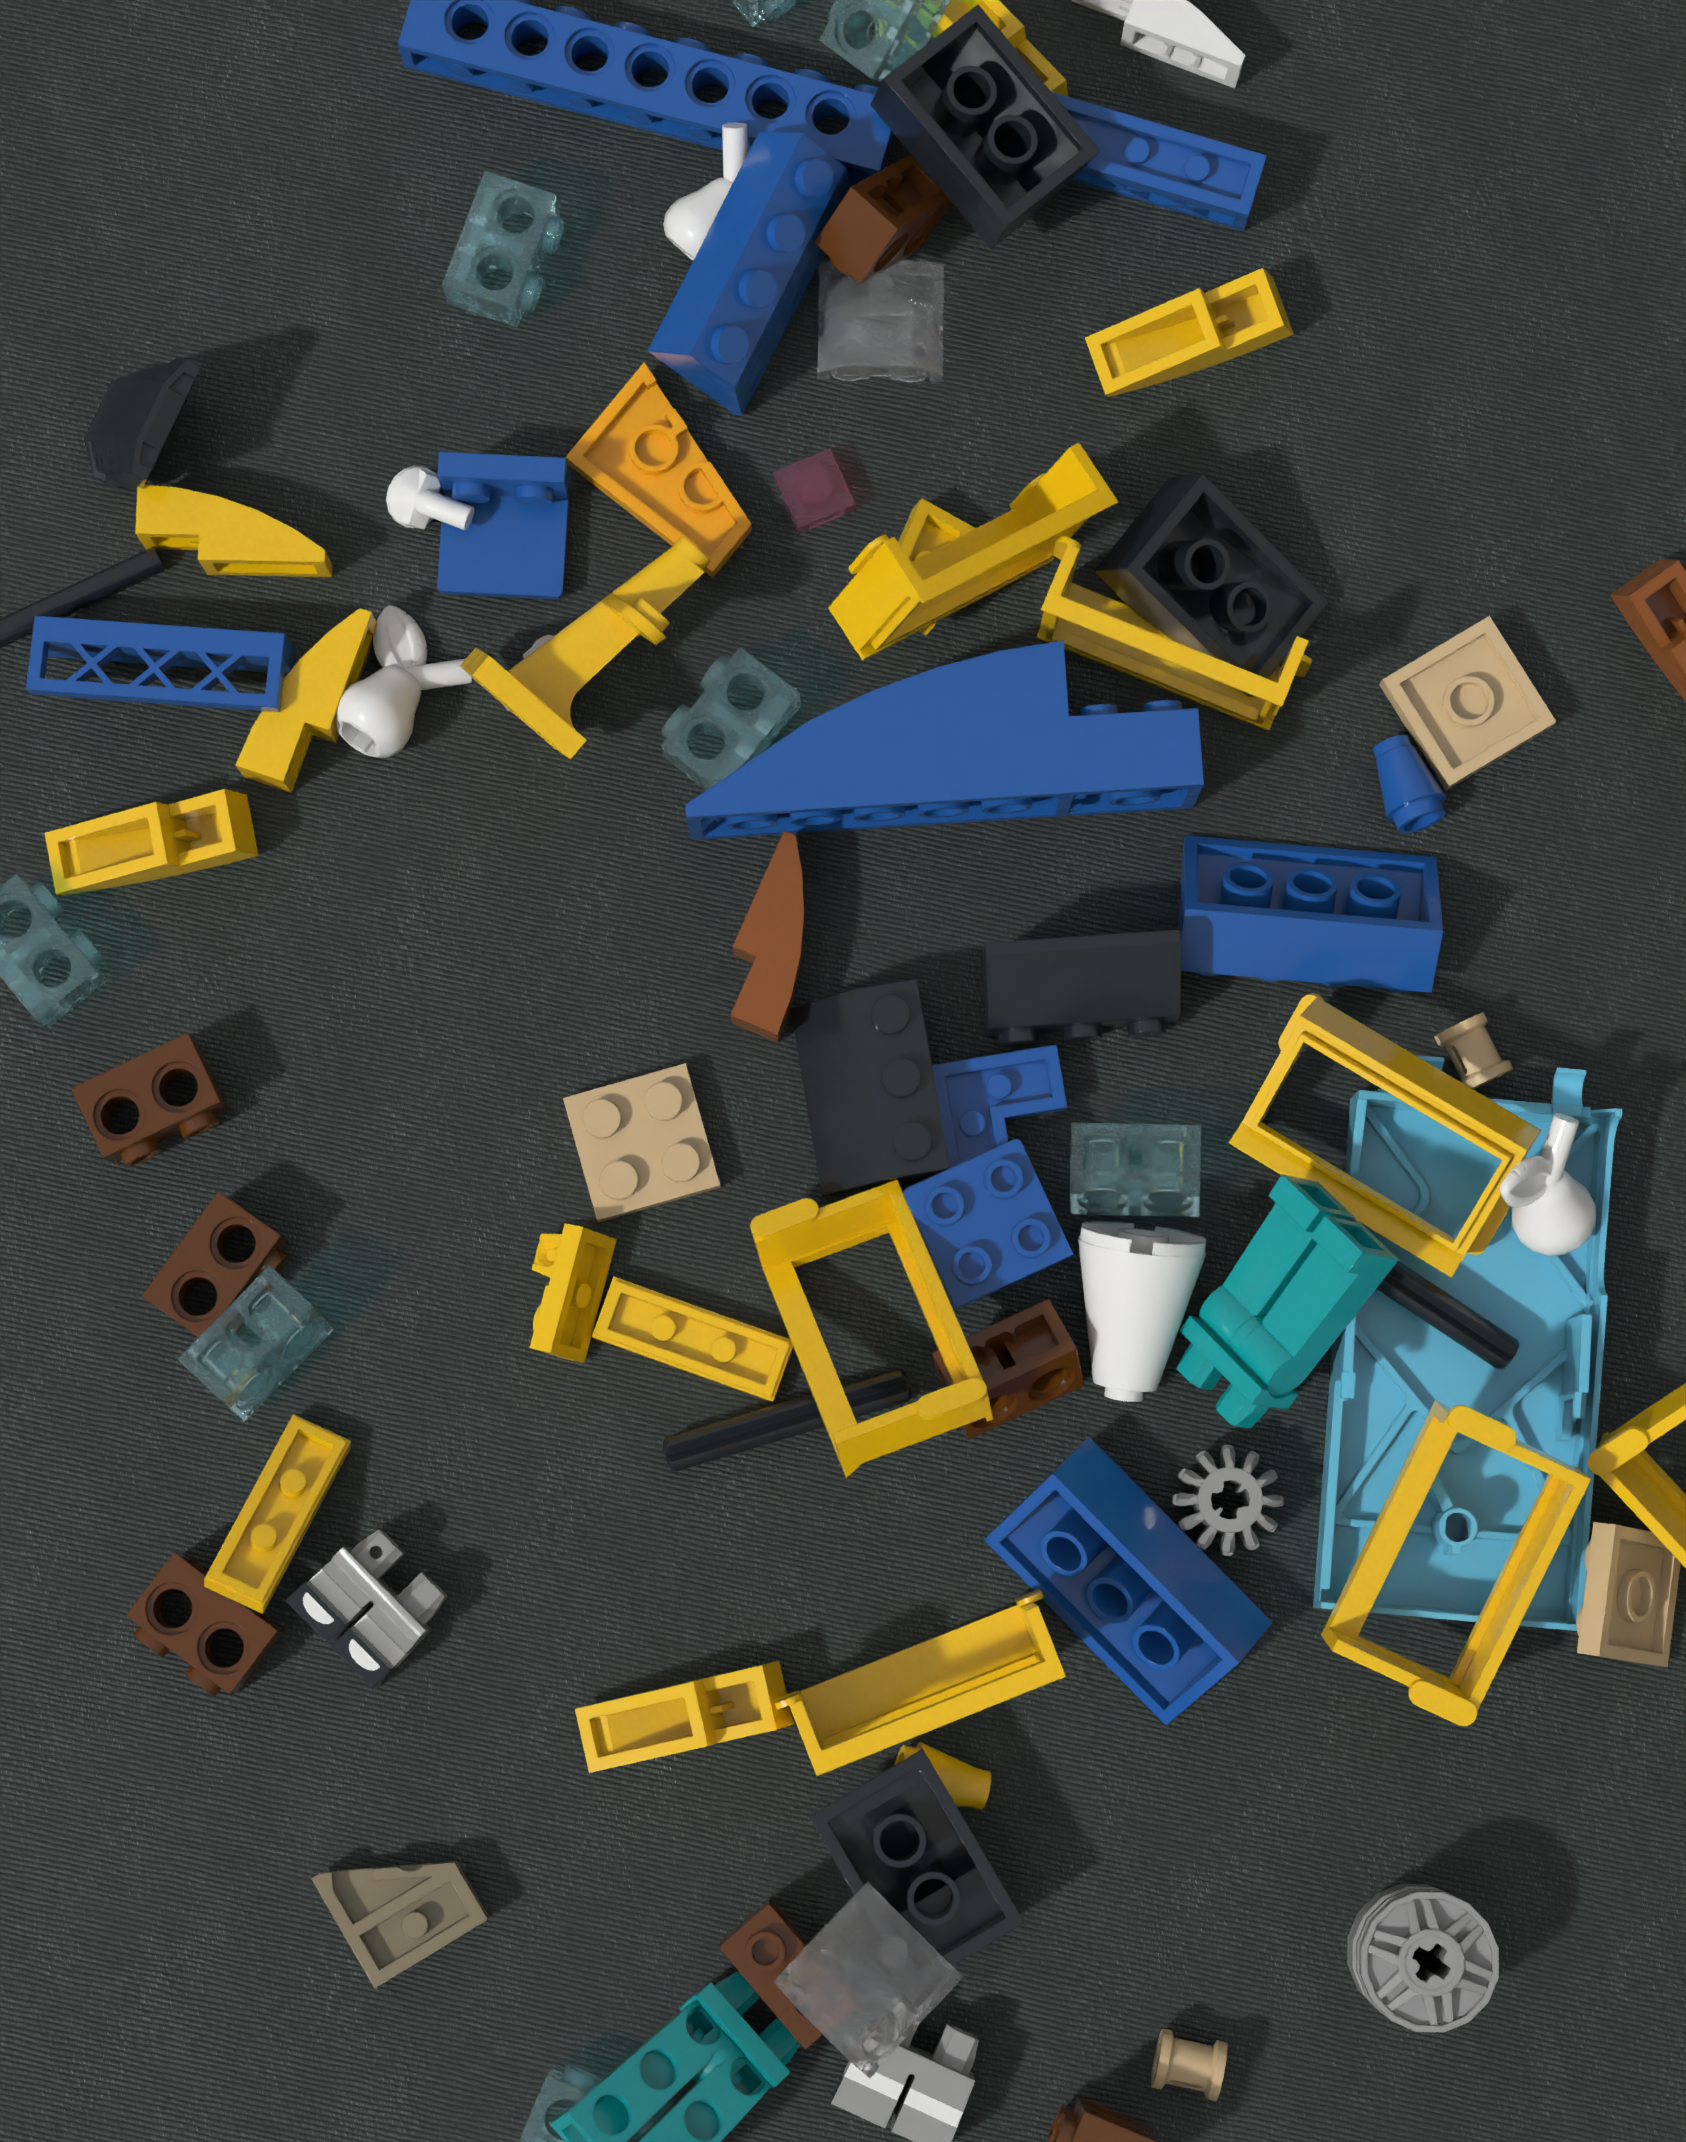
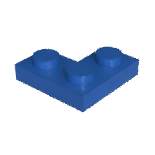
[932,1045,1067,1168]

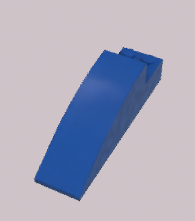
[685,640,1204,840]

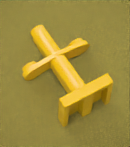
[459,536,710,759]

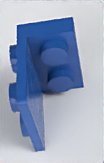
[437,452,570,600]
[903,1139,1074,1312]

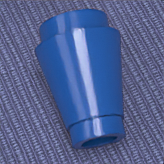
[1373,735,1446,834]

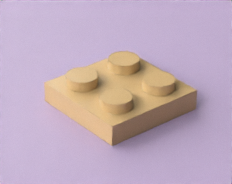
[1379,616,1556,790]
[563,1063,721,1223]
[1576,1522,1681,1667]

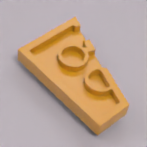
[565,362,752,578]

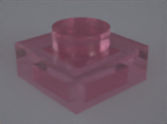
[773,448,856,534]

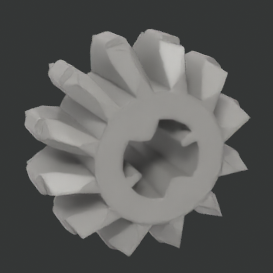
[1172,1445,1283,1556]

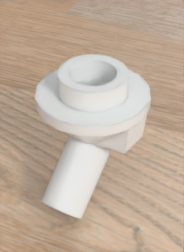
[386,466,474,531]

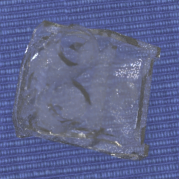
[817,260,944,383]
[774,1881,963,2078]

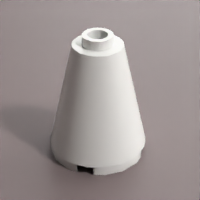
[1078,1221,1206,1402]

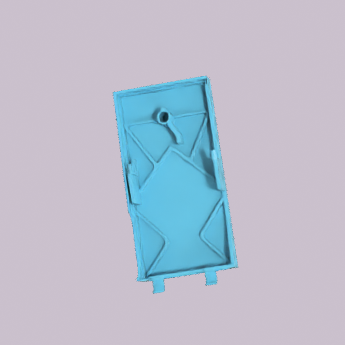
[1313,1055,1622,1631]

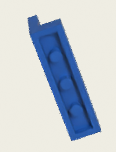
[1052,92,1267,231]
[26,616,297,712]

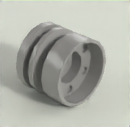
[1347,1884,1499,2032]

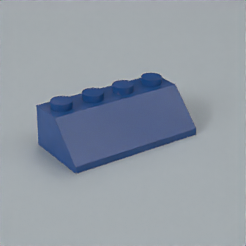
[648,132,850,416]
[1177,835,1443,993]
[984,1437,1273,1725]

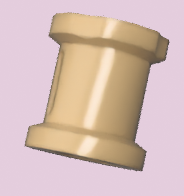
[1434,1012,1513,1090]
[1151,2028,1228,2101]

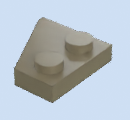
[311,1861,490,1989]

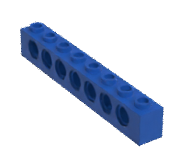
[398,0,895,185]

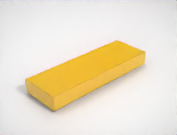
[592,1276,793,1402]
[204,1414,351,1614]

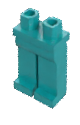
[1176,1174,1399,1428]
[550,1971,801,2142]

